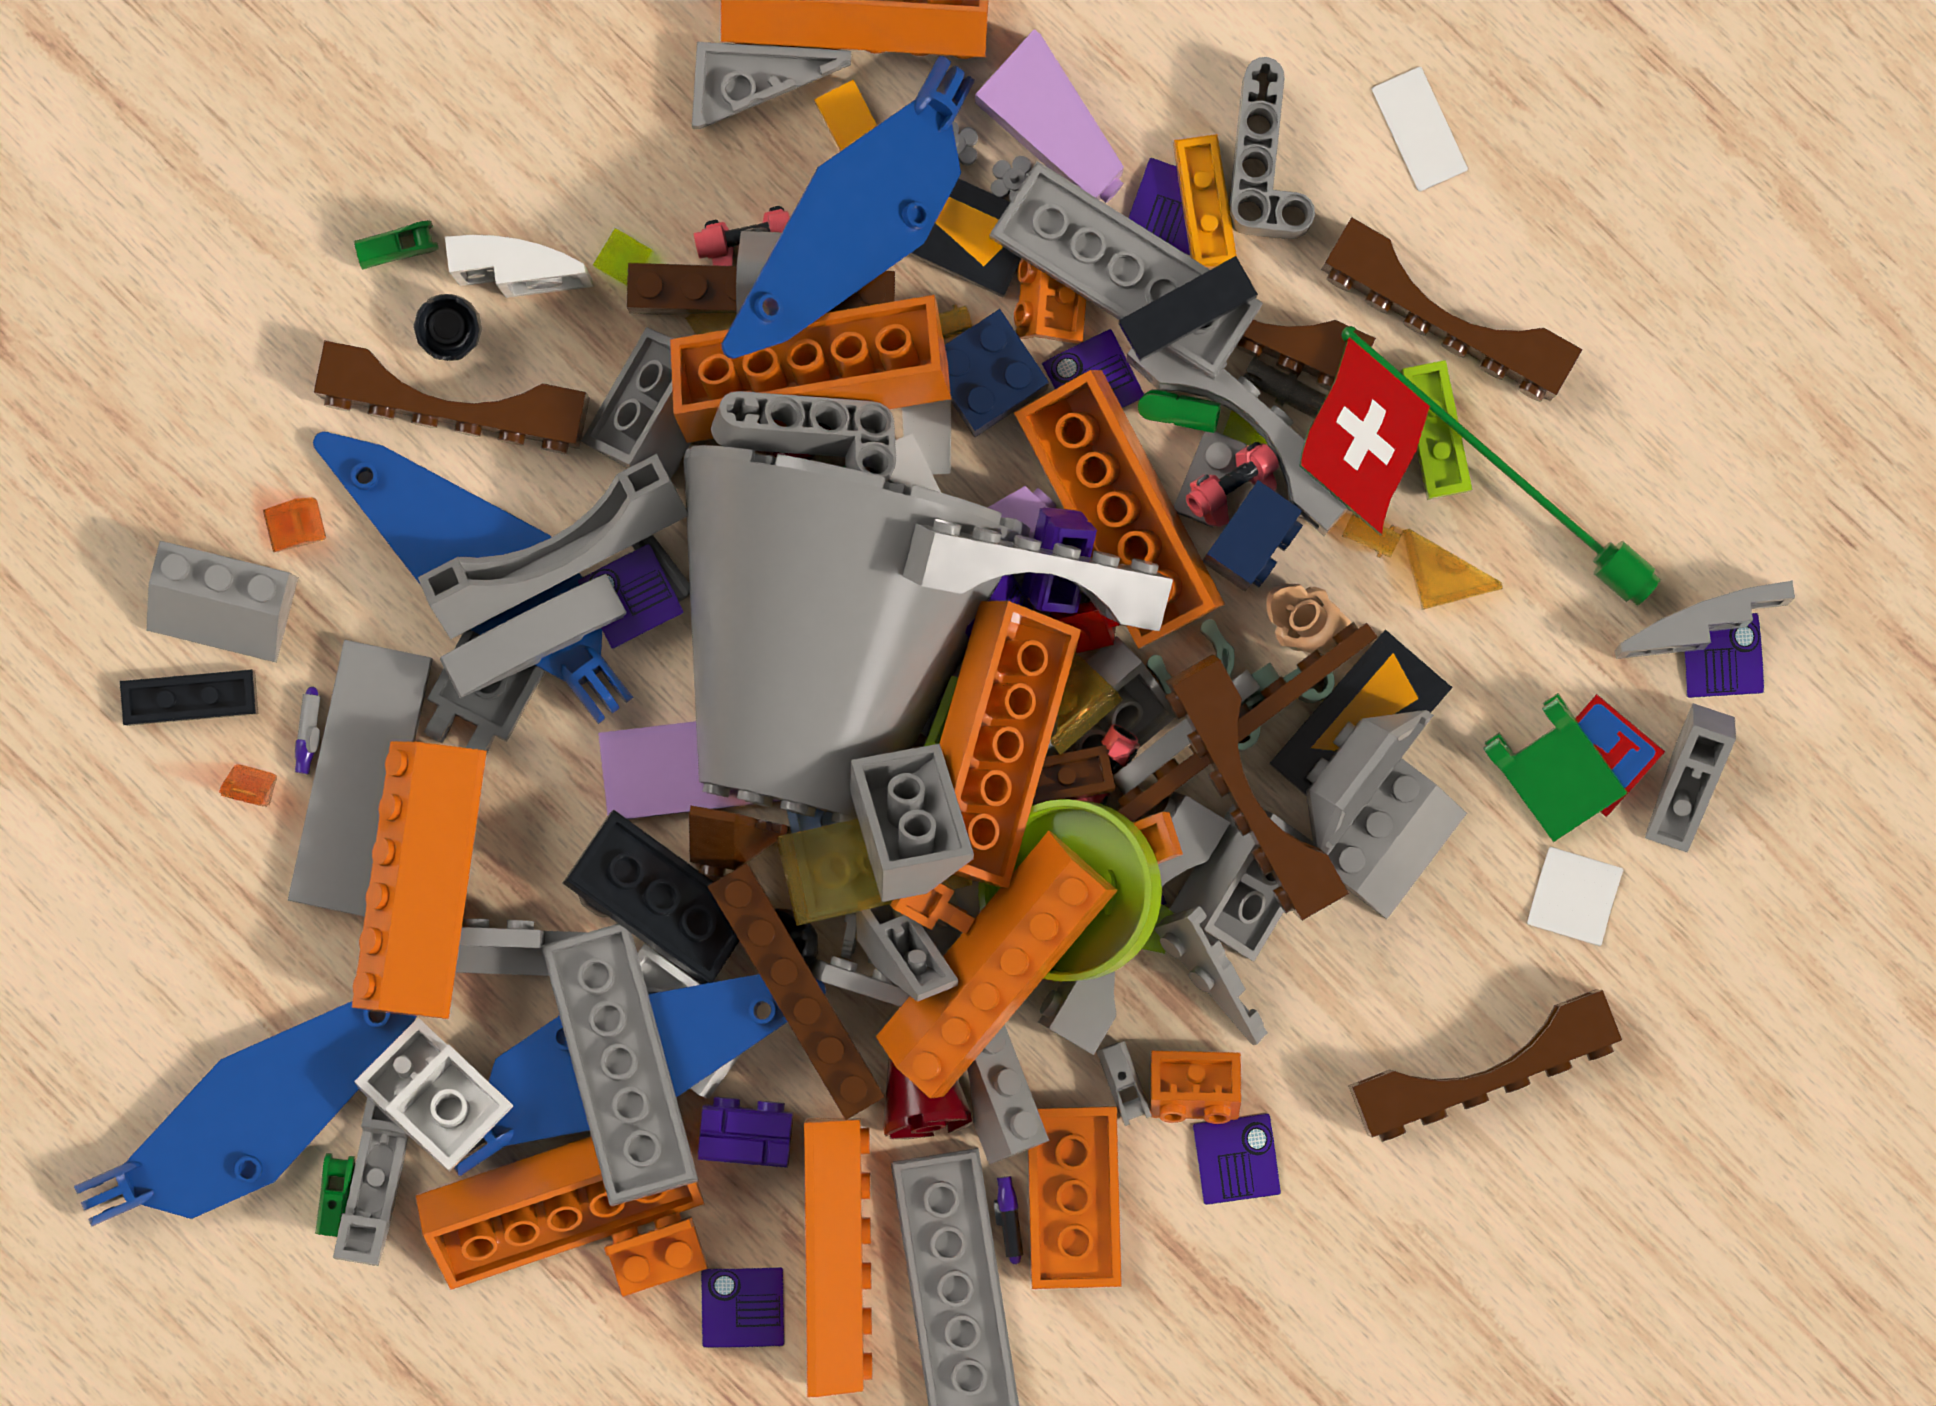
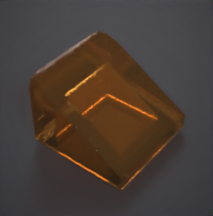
[263,497,326,553]
[219,764,277,807]

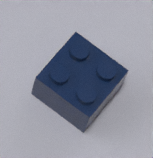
[945,309,1049,437]
[1202,480,1303,591]

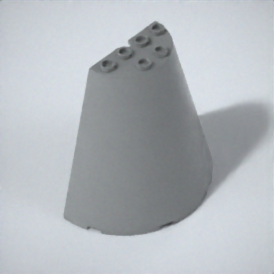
[684,445,1031,827]

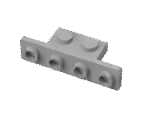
[455,919,586,976]

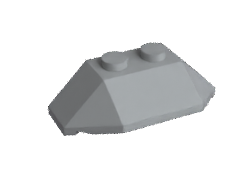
[1306,710,1434,855]

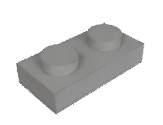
[1174,431,1247,528]

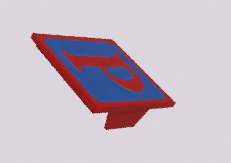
[1575,694,1665,817]

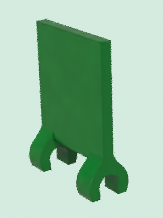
[1483,693,1627,842]

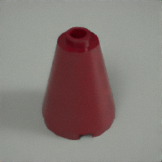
[883,1056,973,1139]

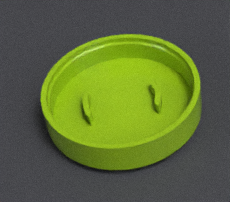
[978,799,1162,981]

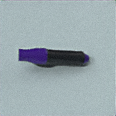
[994,1176,1024,1265]

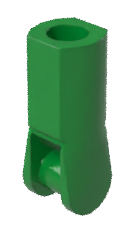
[354,220,439,270]
[1138,389,1221,433]
[315,1153,356,1237]

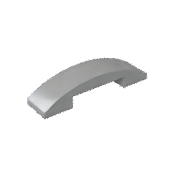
[333,1097,408,1266]

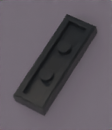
[1118,256,1258,361]
[120,669,259,726]

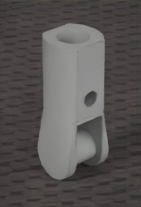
[1096,1041,1152,1126]

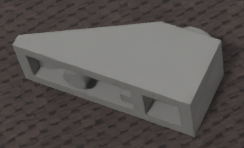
[1645,703,1736,853]
[856,894,958,1002]

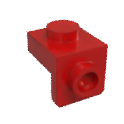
[1049,601,1121,654]

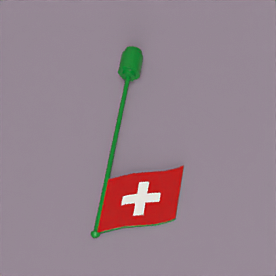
[1299,326,1661,606]

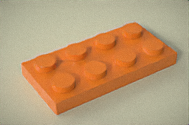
[1028,1106,1122,1289]

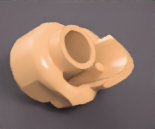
[1266,584,1351,655]

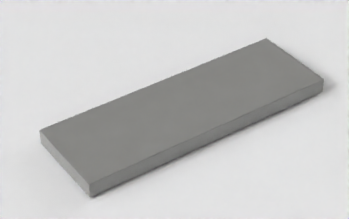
[989,161,1263,380]
[288,640,433,916]
[541,924,699,1206]
[891,1148,1019,1406]

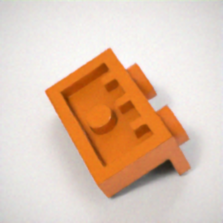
[1014,259,1086,343]
[1149,1050,1241,1124]
[604,1212,708,1297]

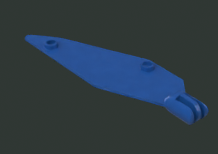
[722,56,975,359]
[313,432,634,724]
[454,974,826,1177]
[74,1001,417,1227]

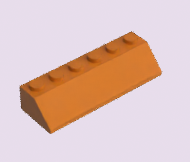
[721,0,989,59]
[670,295,951,443]
[1014,370,1225,649]
[939,601,1081,889]
[352,741,487,1019]
[876,831,1118,1098]
[804,1118,873,1397]
[416,1136,705,1290]

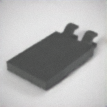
[424,630,545,755]

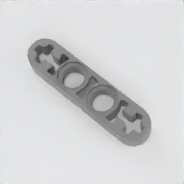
[1113,670,1261,795]

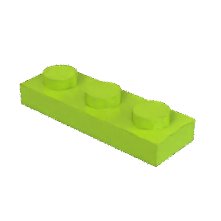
[1401,360,1473,500]

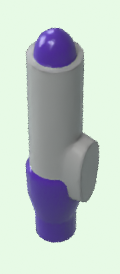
[295,687,321,774]

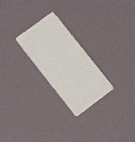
[1372,67,1468,192]

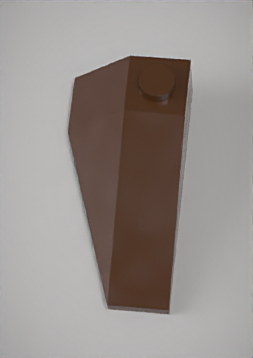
[689,805,789,877]

